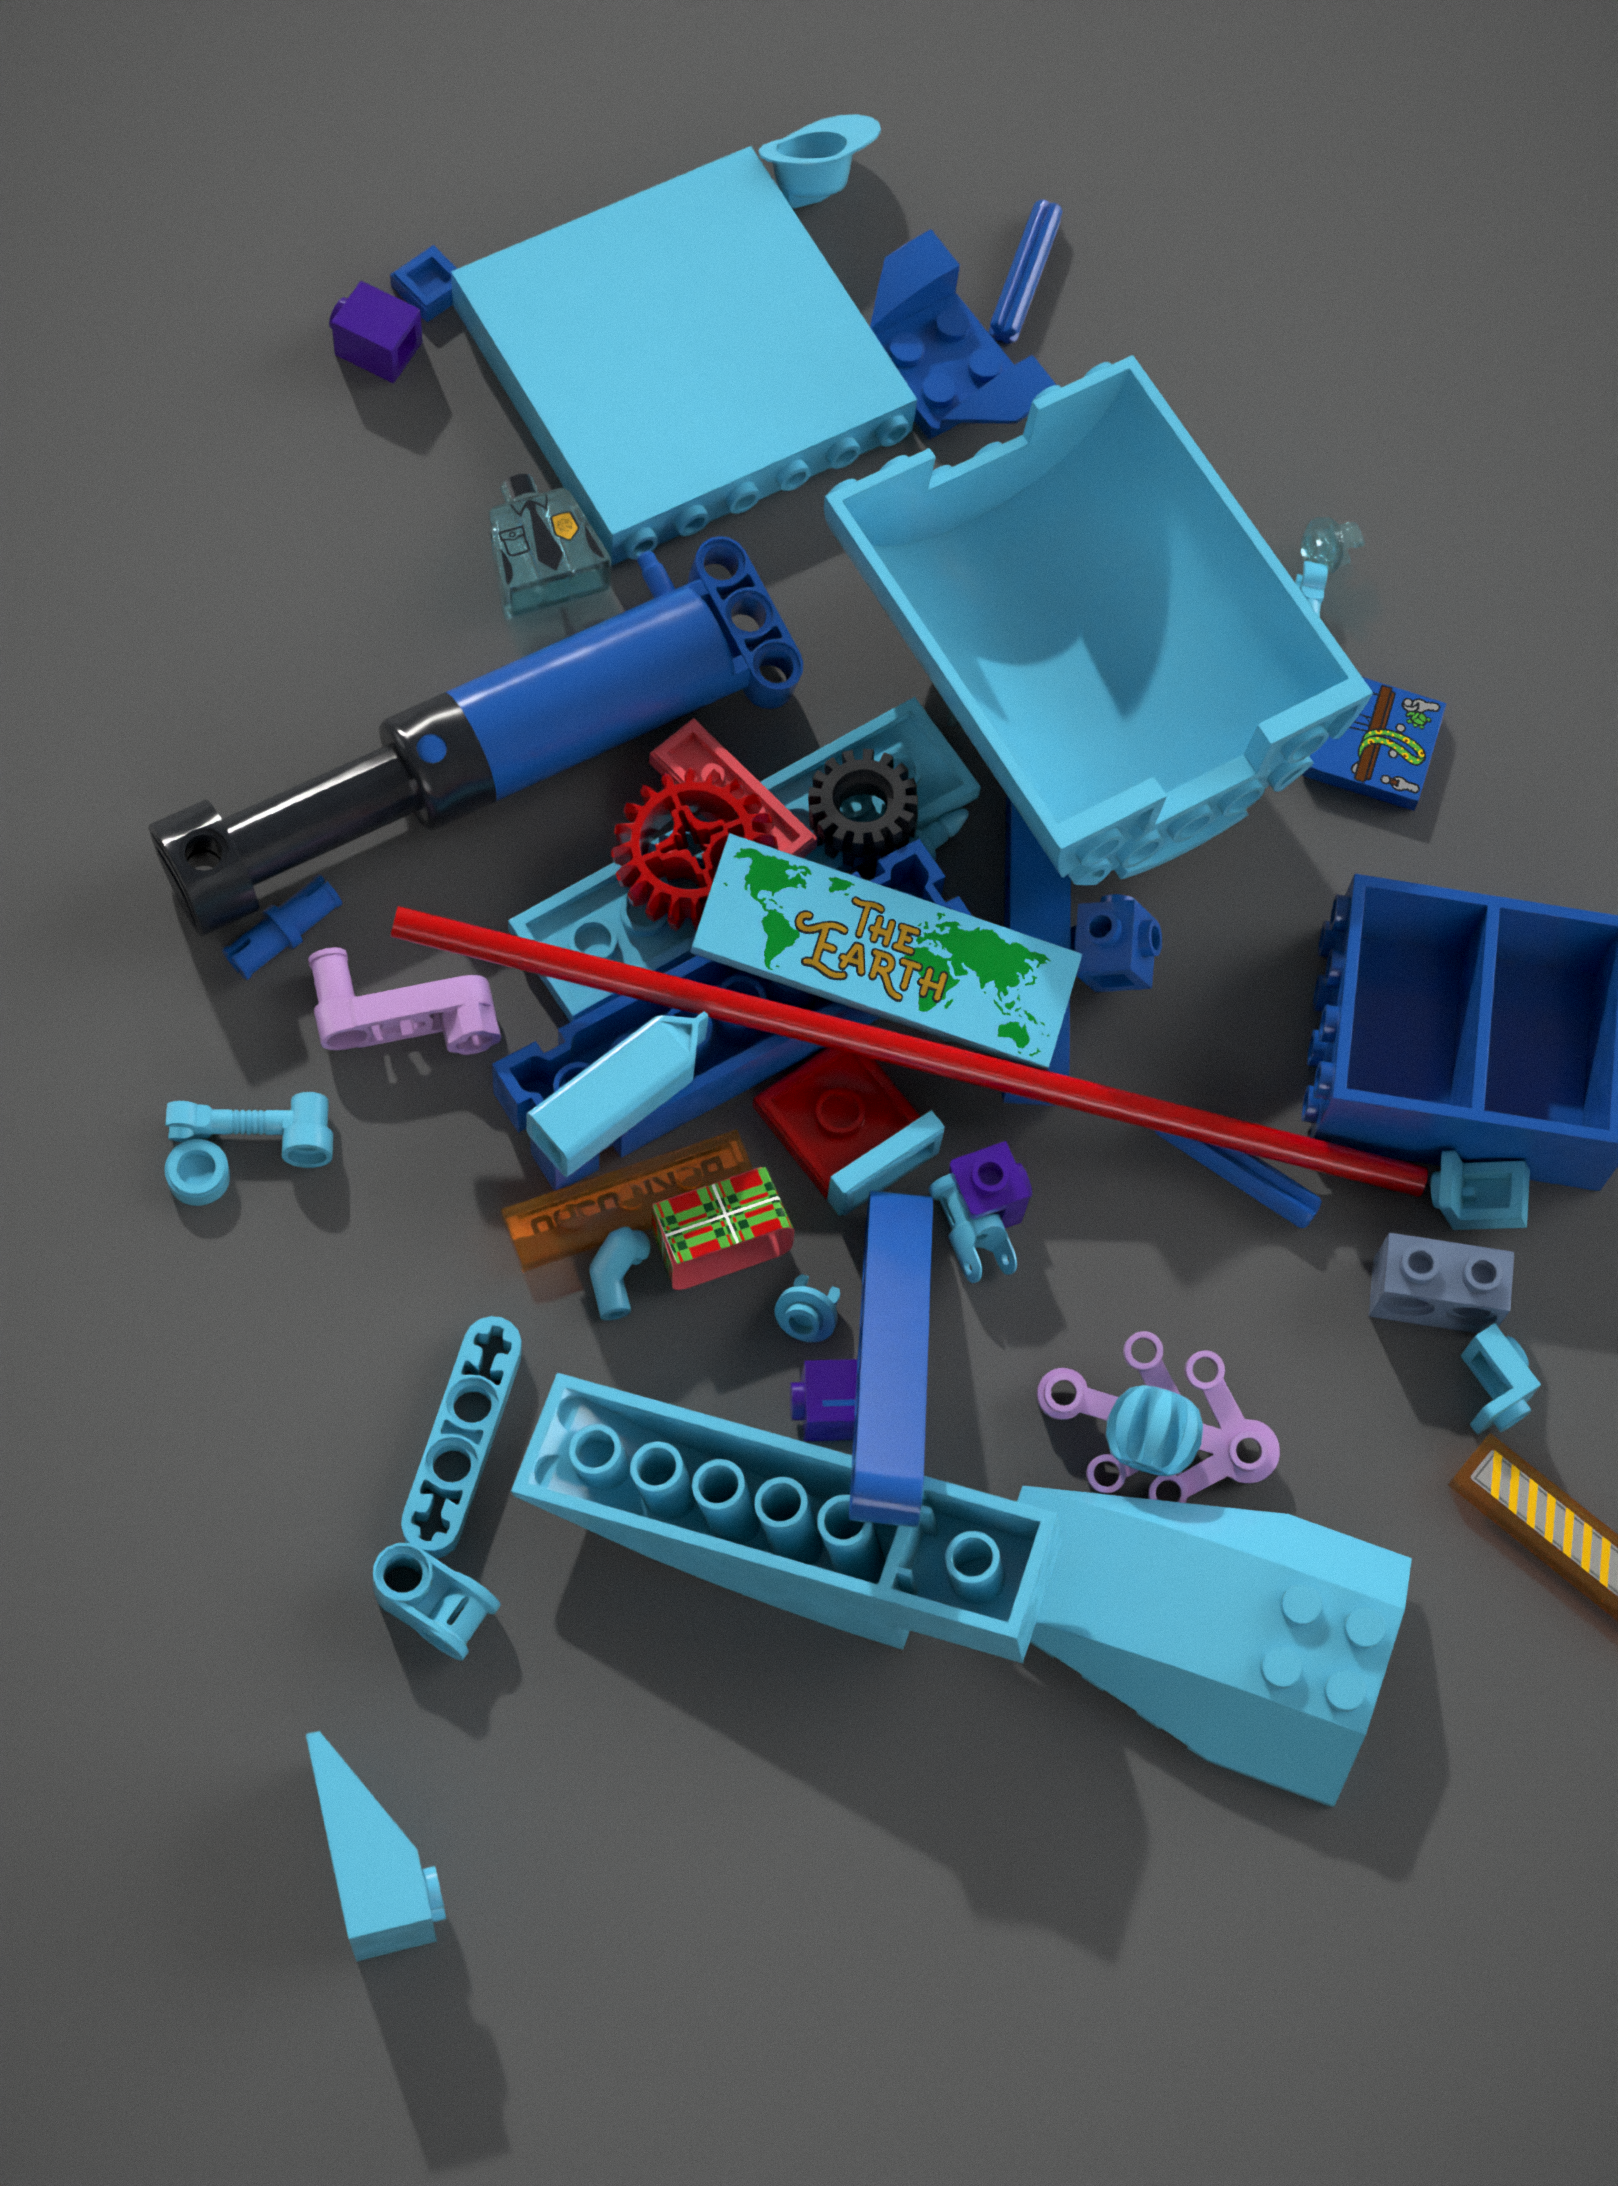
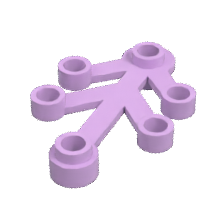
[1036,1331,1280,1503]

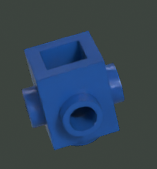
[1070,894,1162,992]

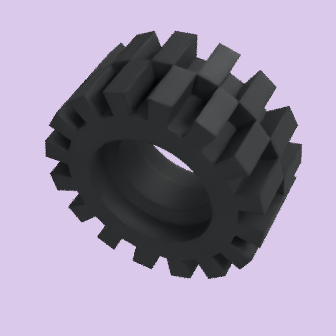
[808,749,918,868]

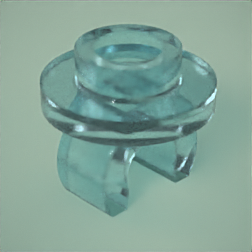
[1300,517,1365,575]

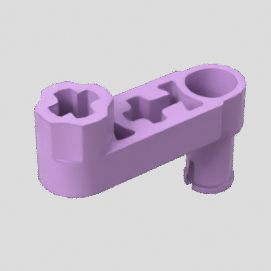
[308,947,502,1055]

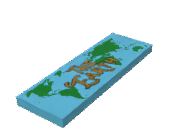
[689,833,1082,1070]

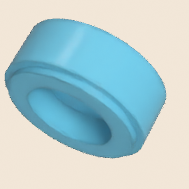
[164,1139,230,1206]

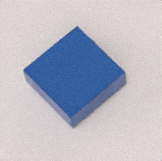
[390,245,458,322]

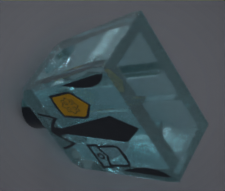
[489,474,611,620]

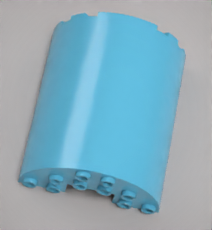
[824,355,1373,886]

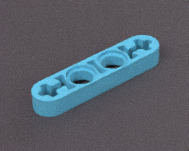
[401,1316,522,1559]

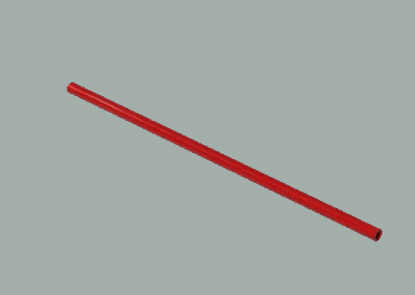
[390,906,1428,1197]

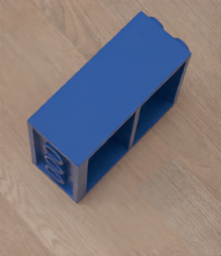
[1301,874,1618,1191]

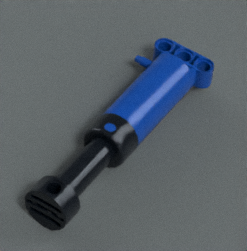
[148,536,804,937]

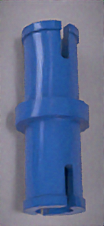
[222,874,343,981]

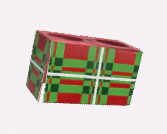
[652,1167,795,1290]

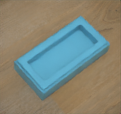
[827,1110,945,1216]

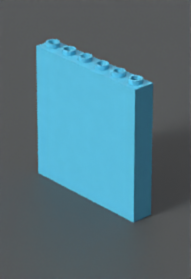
[451,146,917,565]

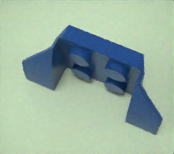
[870,229,1057,440]

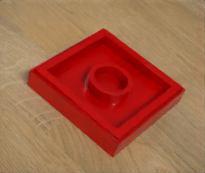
[752,1048,920,1200]

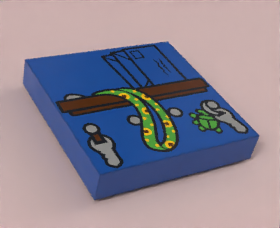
[1301,677,1447,811]

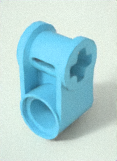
[373,1543,501,1661]

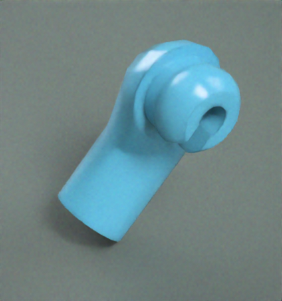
[589,1226,651,1320]

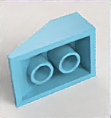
[306,1731,446,1962]

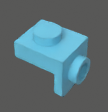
[1431,1150,1530,1230]
[1461,1323,1541,1435]

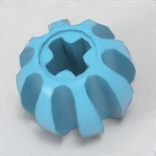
[1106,1385,1203,1476]

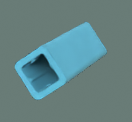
[527,1011,709,1177]

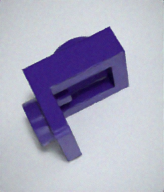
[949,1141,1032,1228]

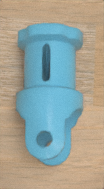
[928,1173,1017,1283]

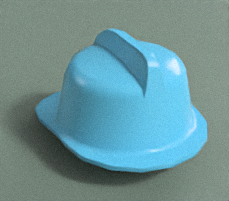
[758,114,881,209]

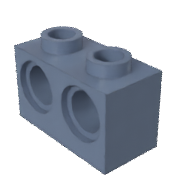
[1369,1233,1514,1333]

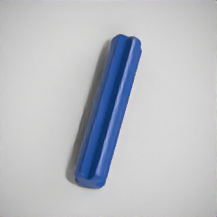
[989,199,1063,344]
[1154,1130,1322,1228]

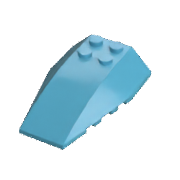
[1017,1486,1412,1807]

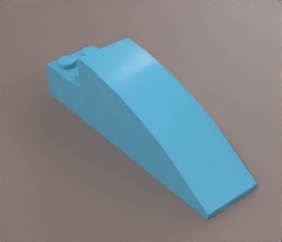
[511,1373,1062,1663]

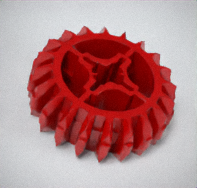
[611,767,778,932]

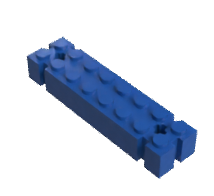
[492,839,972,1193]

